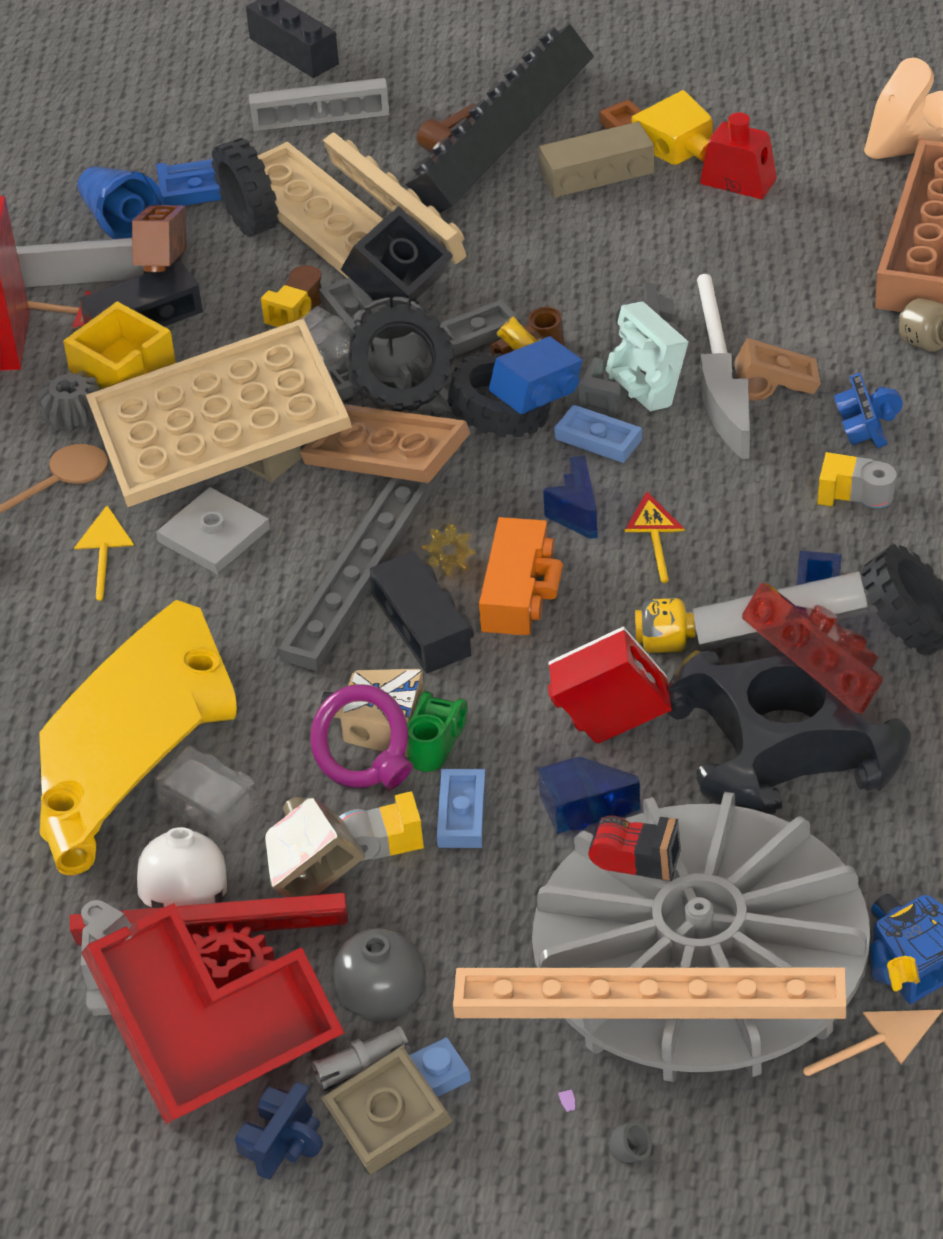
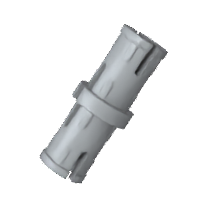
[311,1026,411,1090]

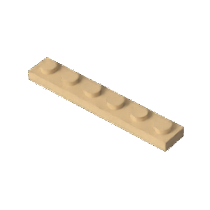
[323,132,467,264]

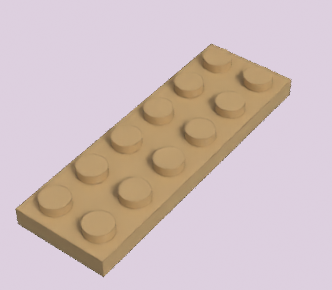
[257,142,383,278]

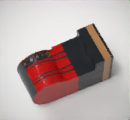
[588,816,681,881]

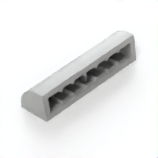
[249,78,390,131]
[16,238,146,287]
[693,571,869,650]

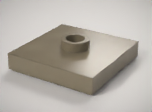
[321,1046,452,1175]

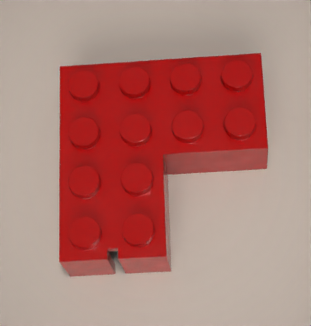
[81,903,344,1125]

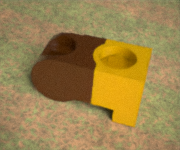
[261,265,322,327]

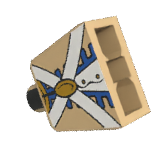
[320,669,424,757]

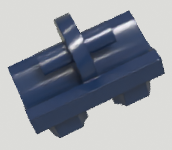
[235,1082,323,1180]

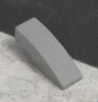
[700,353,750,459]

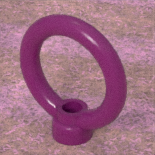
[310,684,413,790]

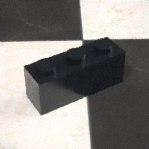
[246,0,339,78]
[79,261,203,327]
[369,551,474,674]

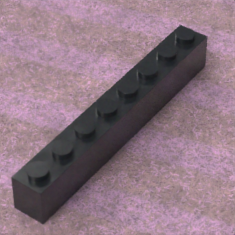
[405,24,594,214]

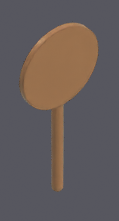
[0,444,108,513]

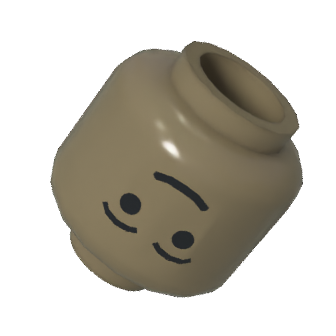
[899,298,943,352]

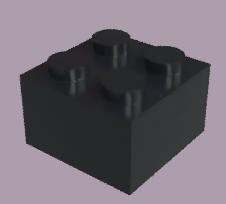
[340,206,453,308]

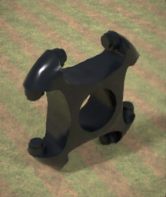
[667,623,911,814]

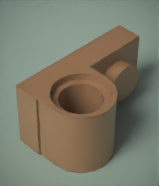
[735,338,821,401]

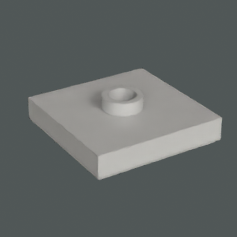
[156,487,270,574]

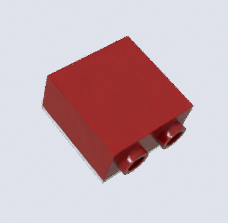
[547,626,672,744]

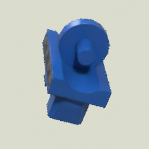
[834,372,903,448]

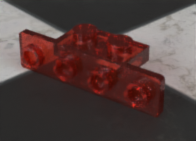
[742,583,883,713]

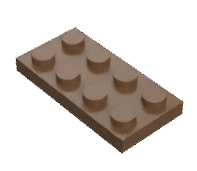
[300,404,470,483]

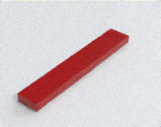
[70,893,348,946]

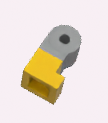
[817,452,897,508]
[340,791,424,861]

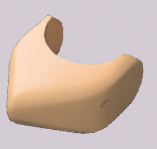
[864,58,943,160]

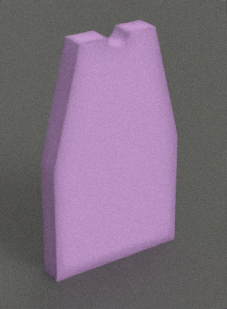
[558,1089,575,1112]

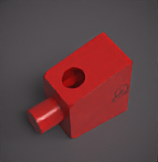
[700,112,777,200]

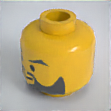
[635,598,695,653]

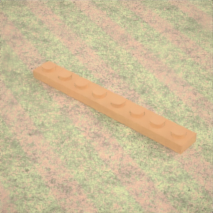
[453,968,846,1019]

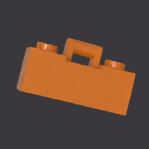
[479,517,563,635]

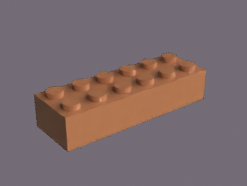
[875,139,943,312]

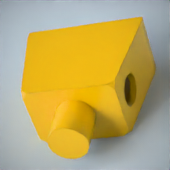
[632,90,713,165]

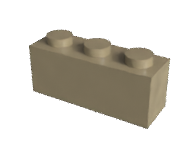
[539,122,654,198]

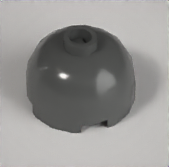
[333,928,426,1021]

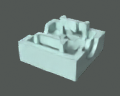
[605,302,689,411]

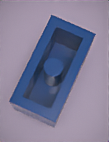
[489,336,583,414]

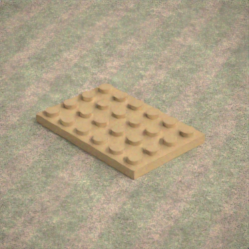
[86,318,352,507]

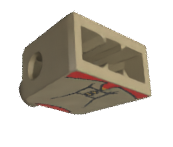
[265,797,365,898]

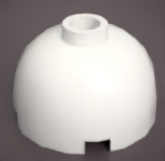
[137,827,227,907]

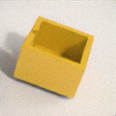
[63,301,176,390]

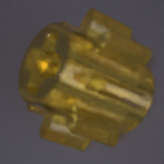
[422,524,476,575]

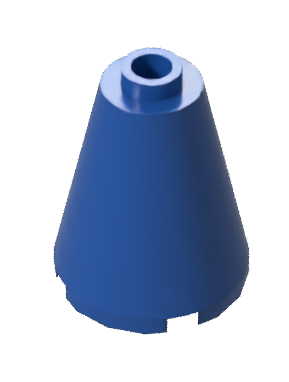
[77,166,164,239]

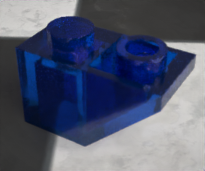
[538,756,640,834]

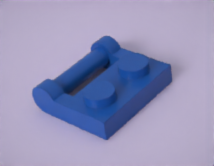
[156,159,222,206]

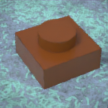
[599,99,641,129]

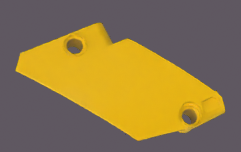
[39,600,237,875]

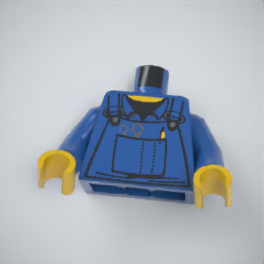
[869,894,943,1005]

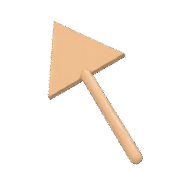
[803,1010,943,1076]

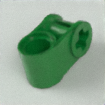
[407,691,468,772]

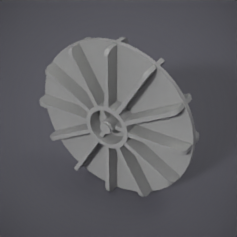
[532,792,870,1082]

